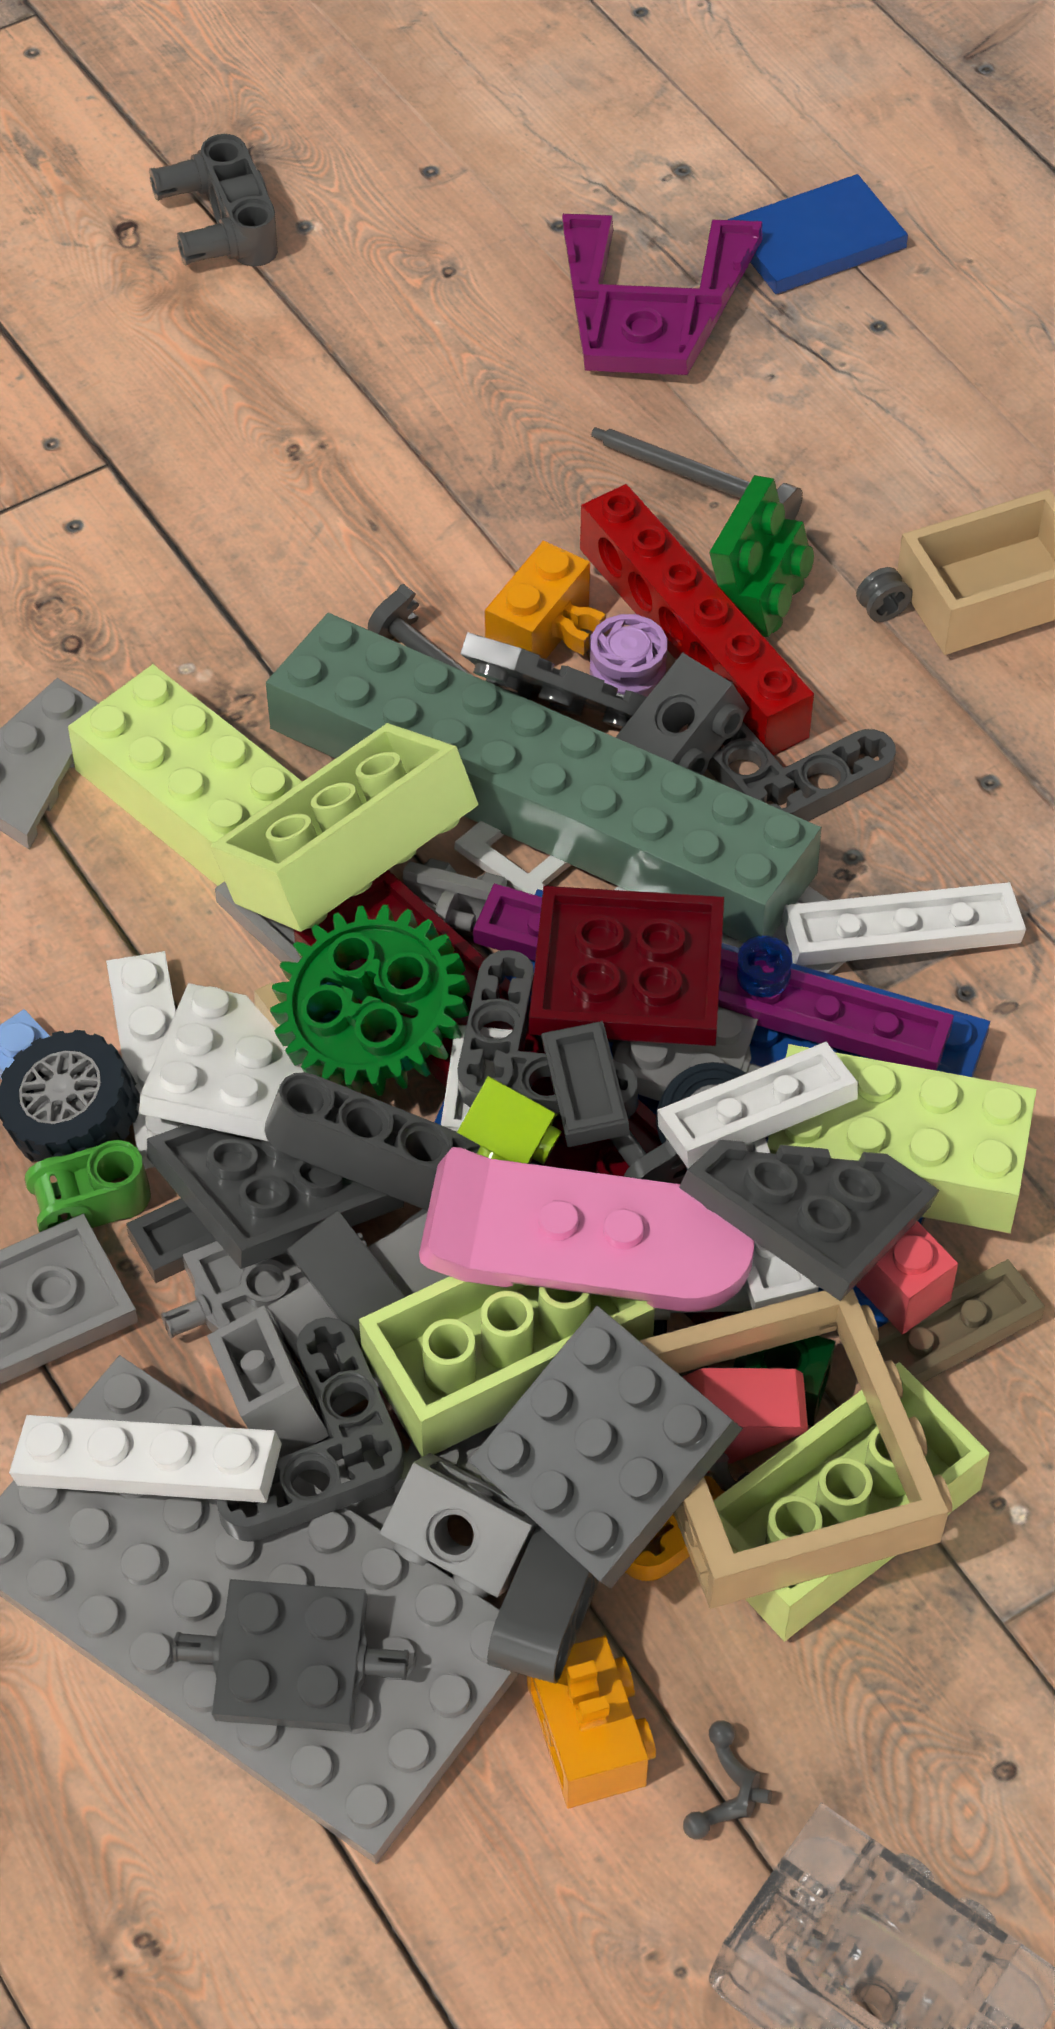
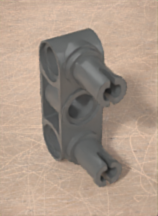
[149,134,278,267]

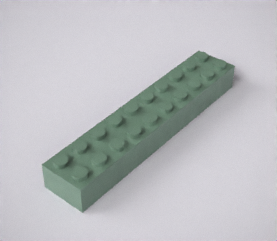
[266,613,822,951]

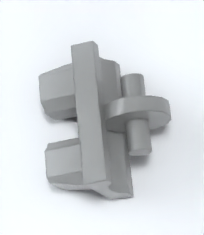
[402,858,507,938]

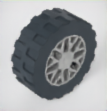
[0,1030,140,1162]

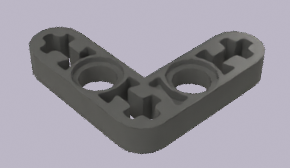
[687,722,896,821]
[457,950,639,1120]
[216,1317,404,1542]

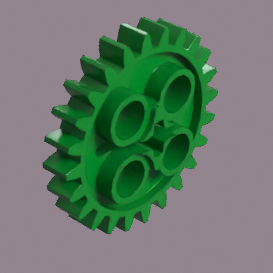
[270,905,470,1096]

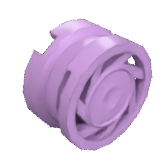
[590,614,667,697]

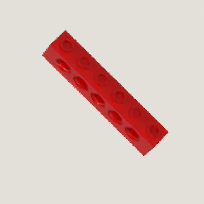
[580,484,814,756]

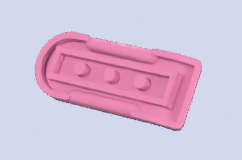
[419,1147,754,1312]

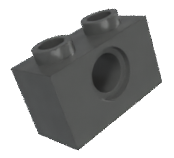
[616,652,749,775]

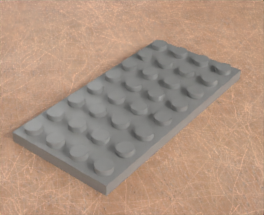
[0,1355,518,1864]

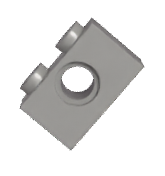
[207,1305,329,1458]
[379,1453,537,1598]

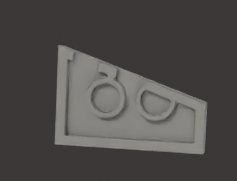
[0,678,99,849]

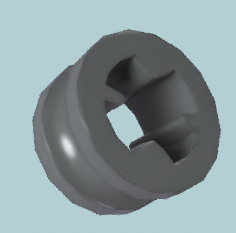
[856,567,912,622]

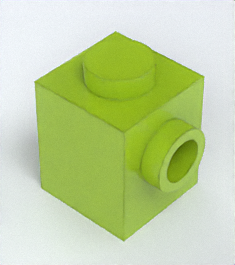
[457,1076,562,1164]

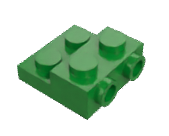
[709,475,814,638]

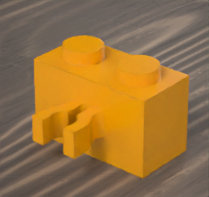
[485,540,606,660]
[527,1635,656,1809]

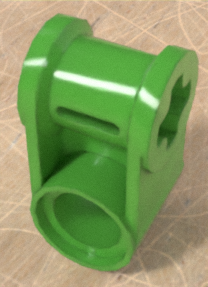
[24,1140,151,1232]

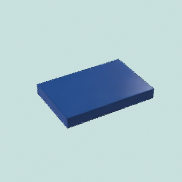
[728,174,908,295]

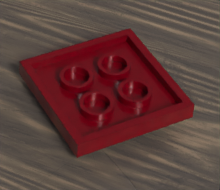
[529,886,724,1046]

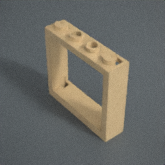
[640,1289,952,1609]

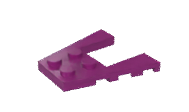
[562,213,763,375]

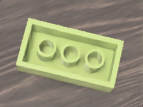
[68,664,303,886]
[210,723,479,932]
[767,1044,1037,1233]
[359,1276,655,1457]
[713,1362,990,1642]

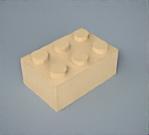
[897,489,1055,655]

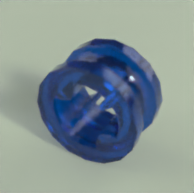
[737,936,793,997]

